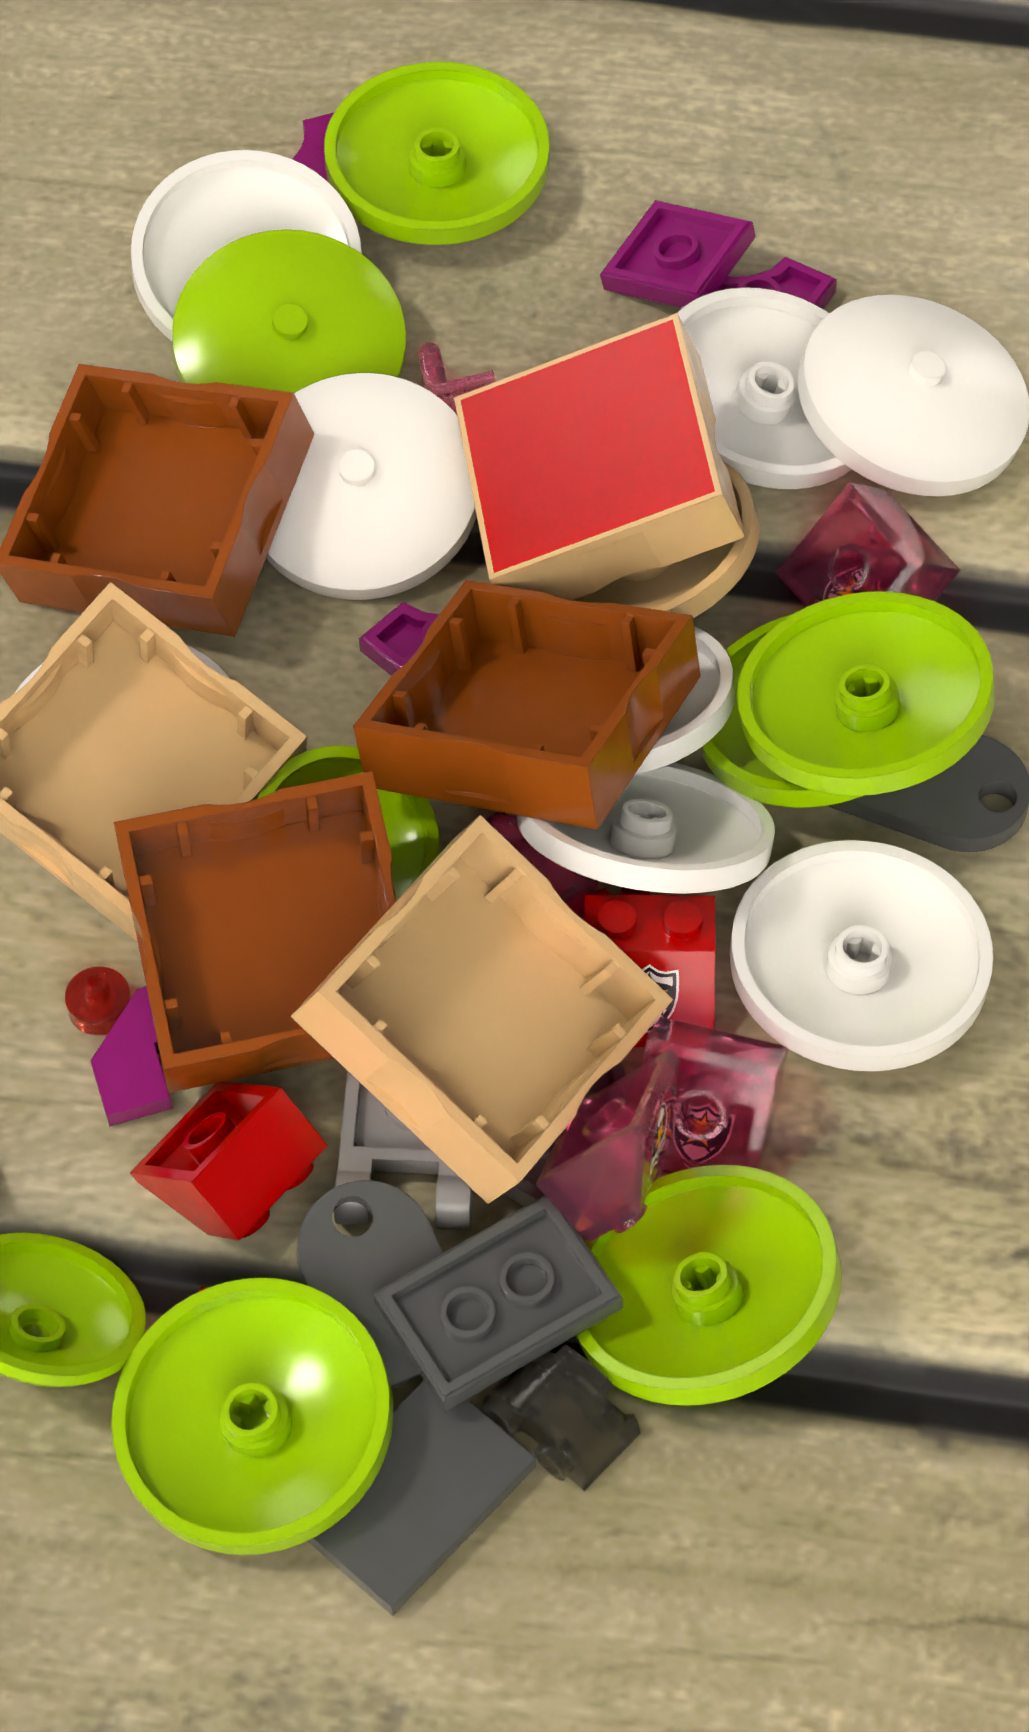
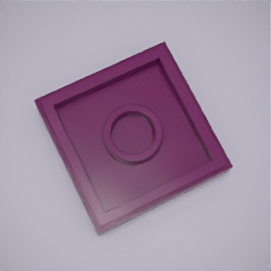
[600,200,756,308]

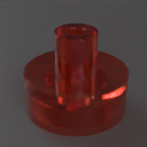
[65,966,131,1035]

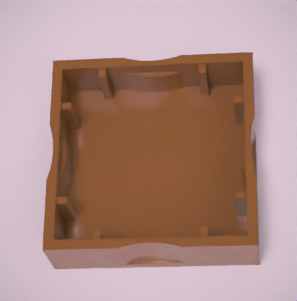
[0,364,314,637]
[353,580,701,830]
[114,771,397,1093]

